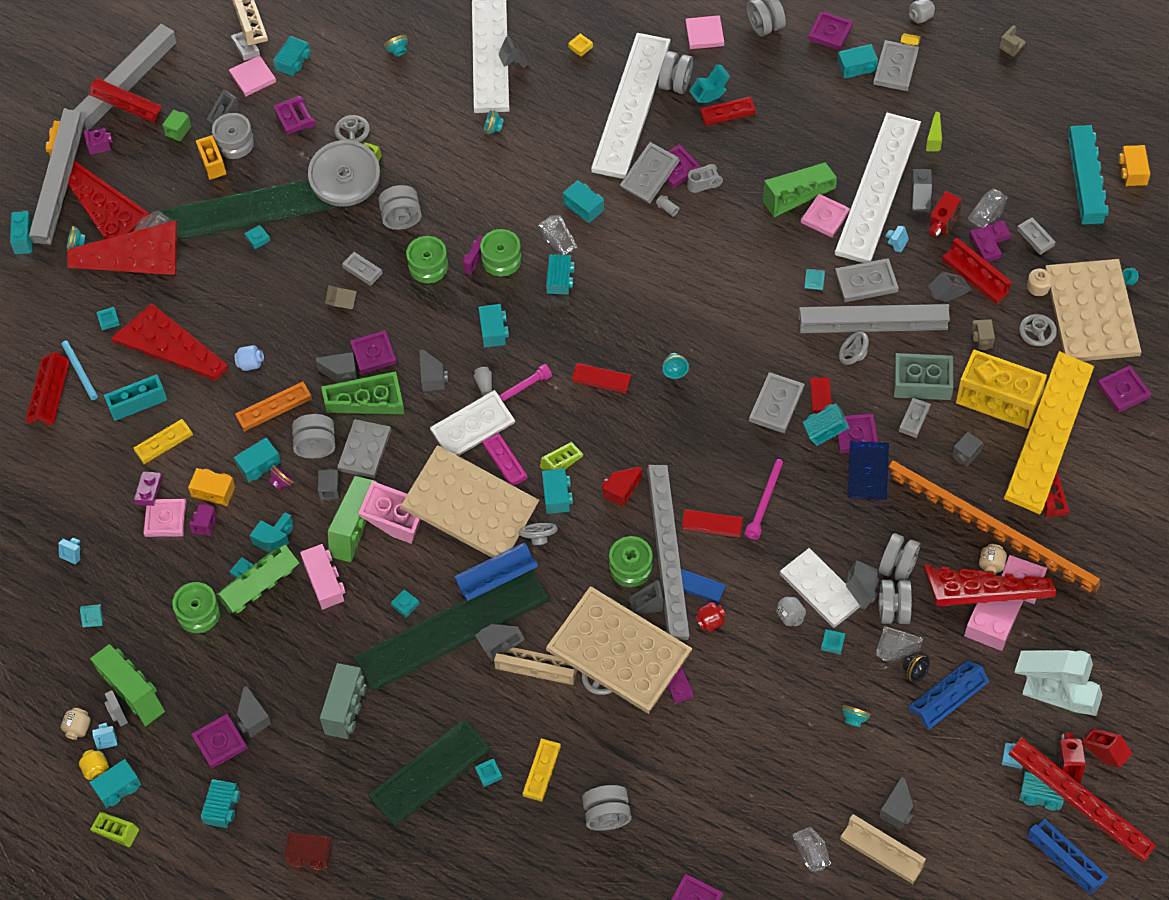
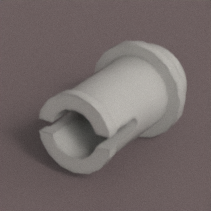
[656,195,680,217]

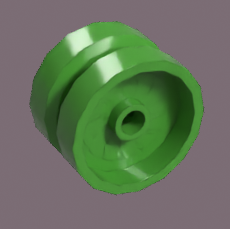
[480,229,522,277]
[406,236,448,283]
[609,536,653,587]
[172,582,220,633]

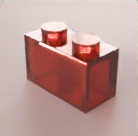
[284,833,333,870]

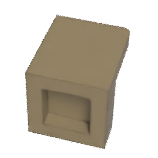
[999,25,1026,57]
[325,285,357,309]

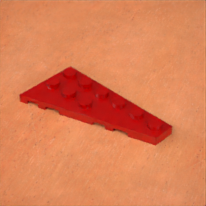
[68,161,150,239]
[67,220,177,275]
[111,303,229,381]
[924,564,1056,606]

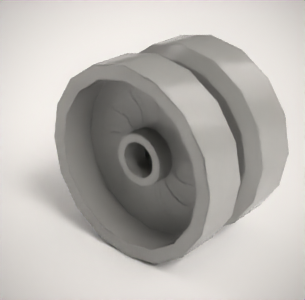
[746,0,786,37]
[659,51,693,94]
[212,113,254,159]
[378,185,422,230]
[292,414,335,459]
[878,533,921,581]
[878,580,912,624]
[582,785,631,831]

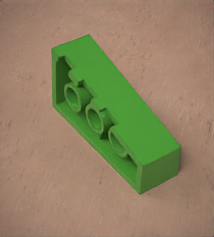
[763,162,837,217]
[321,372,405,414]
[328,476,377,562]
[216,544,300,613]
[90,644,165,727]

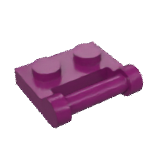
[273,96,316,135]

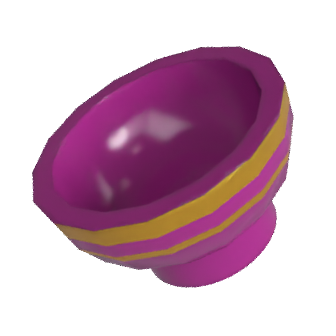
[269,464,295,490]

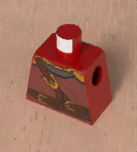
[928,191,962,237]
[1057,733,1086,784]

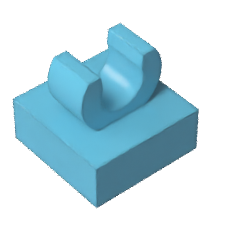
[886,226,909,252]
[59,538,80,565]
[92,723,118,750]
[1002,743,1023,769]

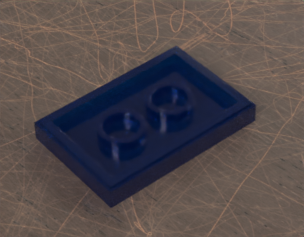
[848,440,889,500]

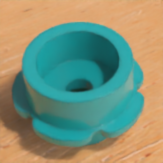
[1122,268,1139,285]

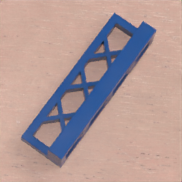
[454,542,538,601]
[908,660,989,729]
[1027,819,1108,895]

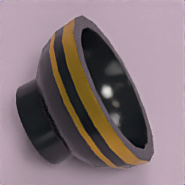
[903,655,930,683]

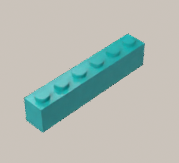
[1068,125,1108,224]

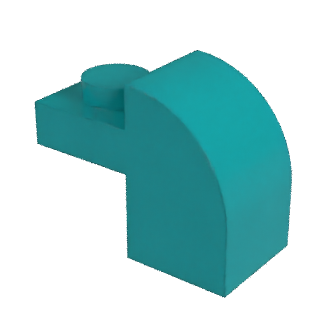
[690,65,730,103]
[250,512,294,552]

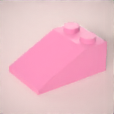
[358,481,421,544]
[964,600,1024,651]

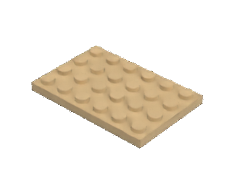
[1045,259,1141,361]
[400,445,539,558]
[546,586,692,714]

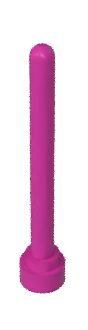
[499,364,552,402]
[745,459,783,540]

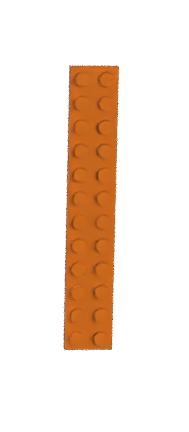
[889,460,1100,593]

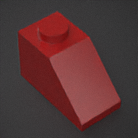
[602,467,642,507]
[1082,728,1133,767]

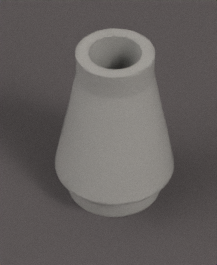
[474,367,492,396]

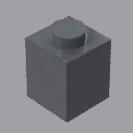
[952,432,983,467]
[318,469,340,500]

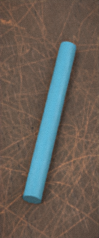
[61,340,98,400]

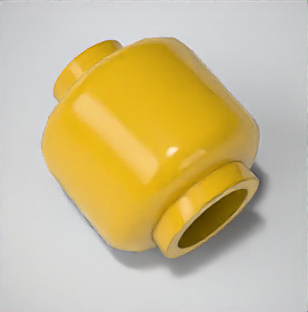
[79,750,109,780]

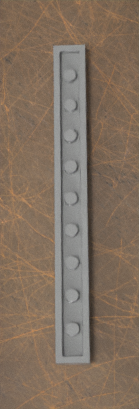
[647,465,689,640]

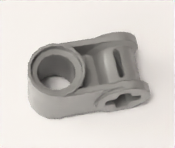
[687,164,723,193]

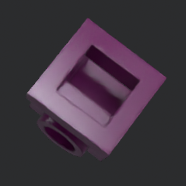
[84,128,113,155]
[189,504,217,536]

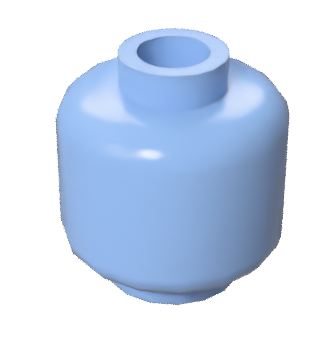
[234,345,264,371]

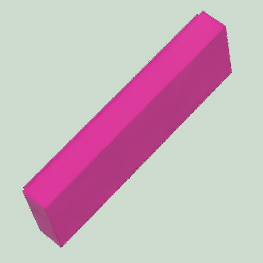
[482,433,528,486]

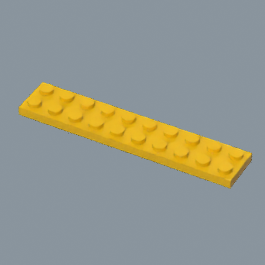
[1004,351,1094,514]

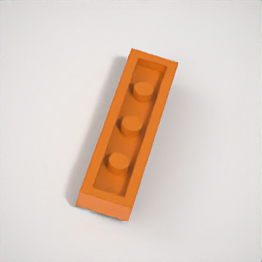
[235,382,312,432]

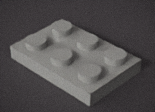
[873,40,919,91]
[620,142,680,204]
[835,258,899,303]
[749,372,805,433]
[338,419,391,479]

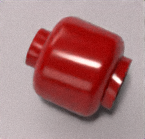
[695,602,726,632]

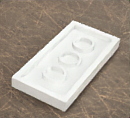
[430,390,515,456]
[780,548,860,628]

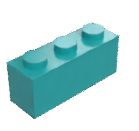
[104,374,167,421]

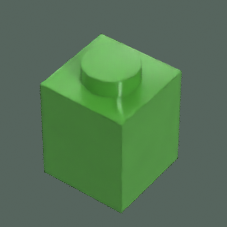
[162,110,191,141]

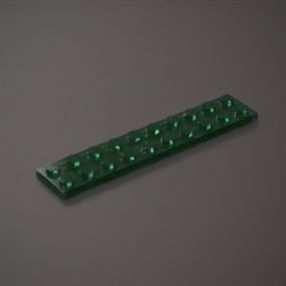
[159,180,343,240]
[354,570,549,691]

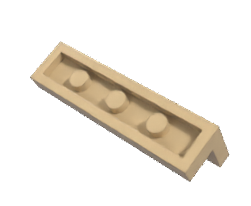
[233,0,268,45]
[494,647,577,685]
[840,814,926,884]

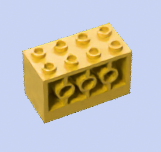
[956,350,1047,429]

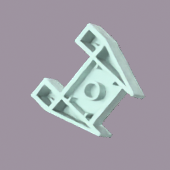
[1015,650,1102,716]

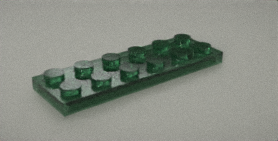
[368,719,491,827]

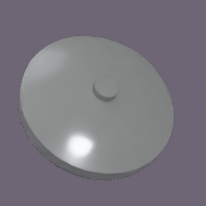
[308,140,380,206]

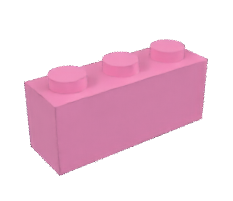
[300,544,346,609]

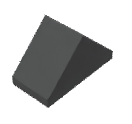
[629,580,663,615]

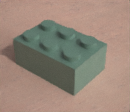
[894,353,953,400]
[320,663,367,739]

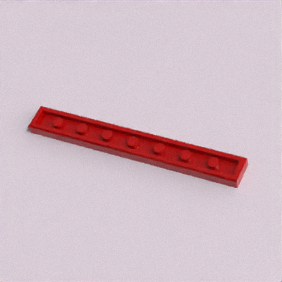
[1008,737,1156,862]

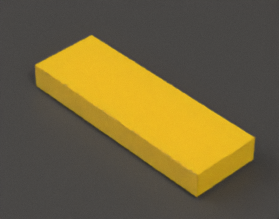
[133,419,193,464]
[523,738,561,802]

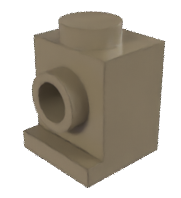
[971,319,995,350]

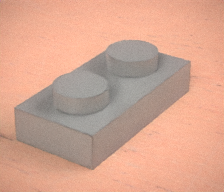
[231,32,260,61]
[1017,217,1055,254]
[342,252,382,286]
[899,398,931,438]
[104,690,128,727]

